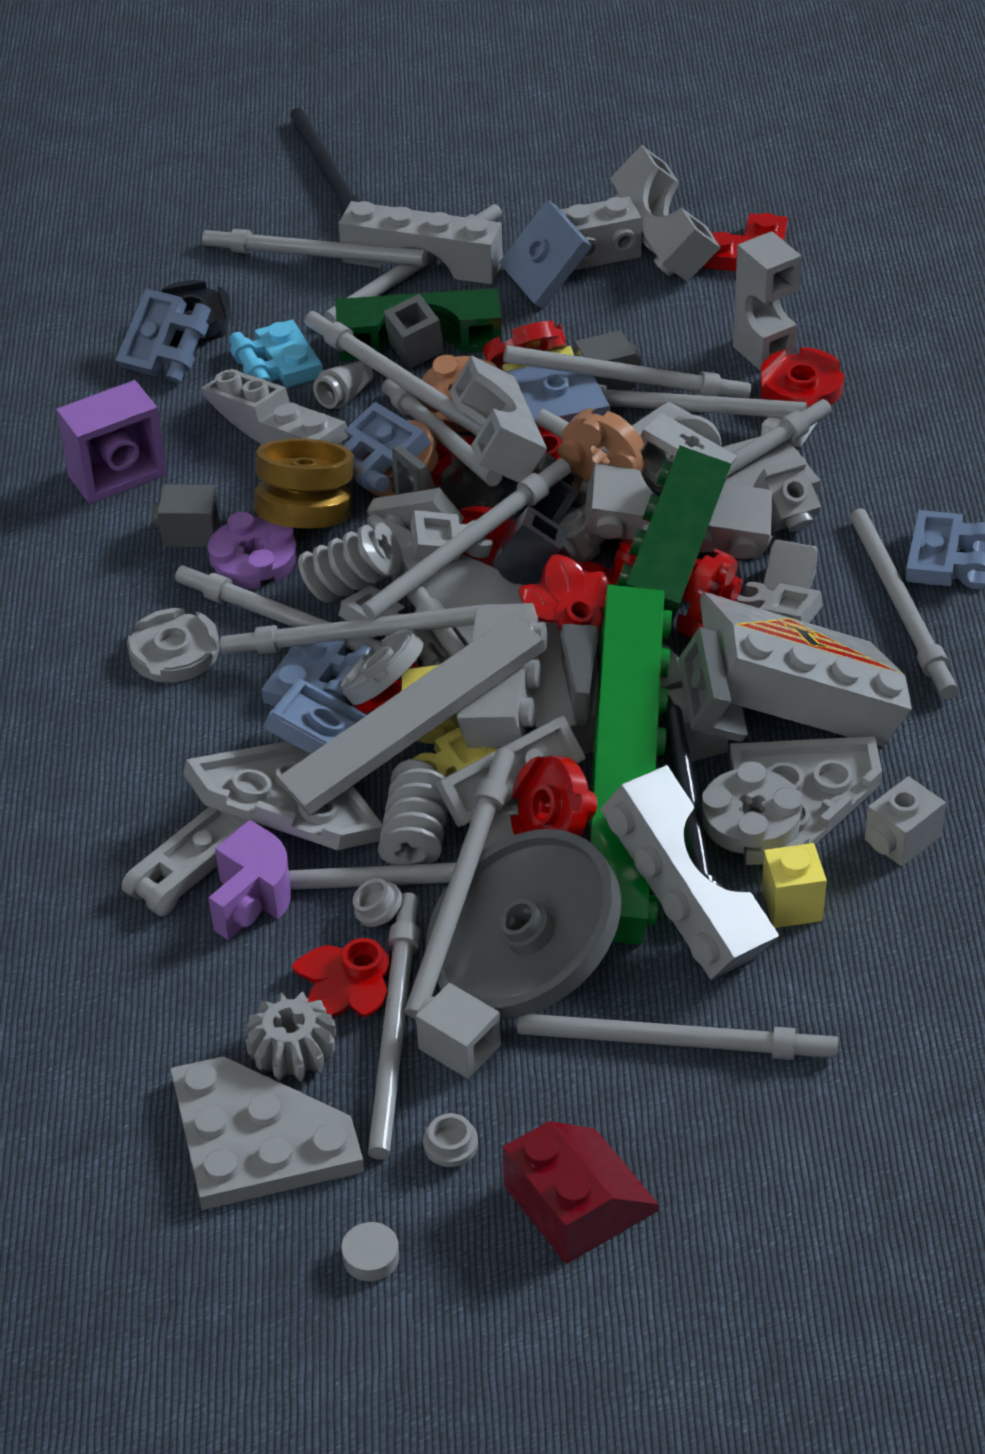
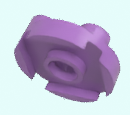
[207,512,298,589]

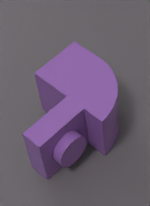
[208,819,292,940]

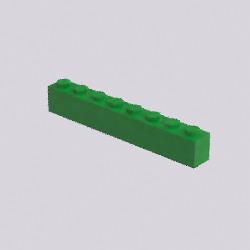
[587,585,672,945]

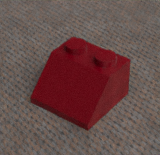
[502,1121,659,1264]

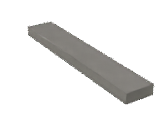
[278,613,546,816]

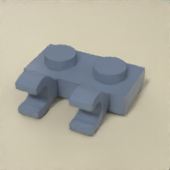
[906,510,985,589]

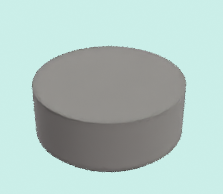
[341,1222,399,1281]

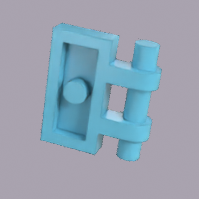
[229,319,323,388]

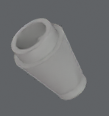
[313,360,373,409]

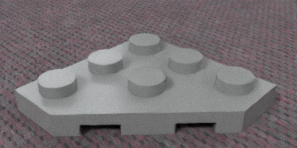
[729,736,882,865]
[183,741,383,850]
[170,1056,364,1210]

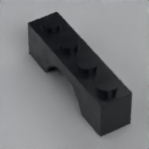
[492,454,583,585]

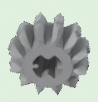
[245,991,336,1083]

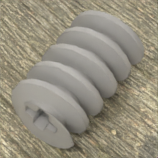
[298,522,402,603]
[378,759,448,865]

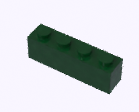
[616,445,731,627]

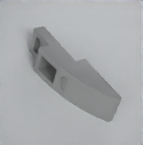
[201,369,348,444]

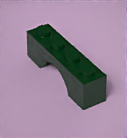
[335,288,502,361]

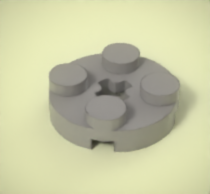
[702,761,803,854]

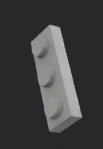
[434,715,586,827]

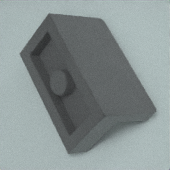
[678,627,748,742]

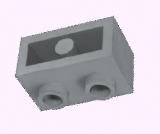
[560,196,642,270]

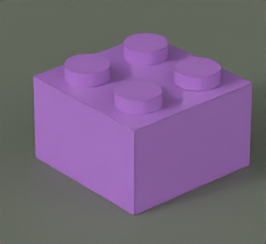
[56,380,167,504]

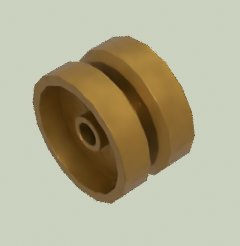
[254,438,354,528]

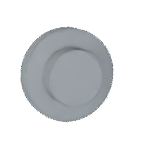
[353,878,402,927]
[423,1113,478,1167]

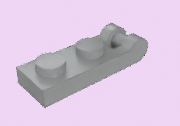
[122,807,248,917]

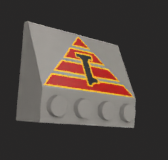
[700,592,912,747]

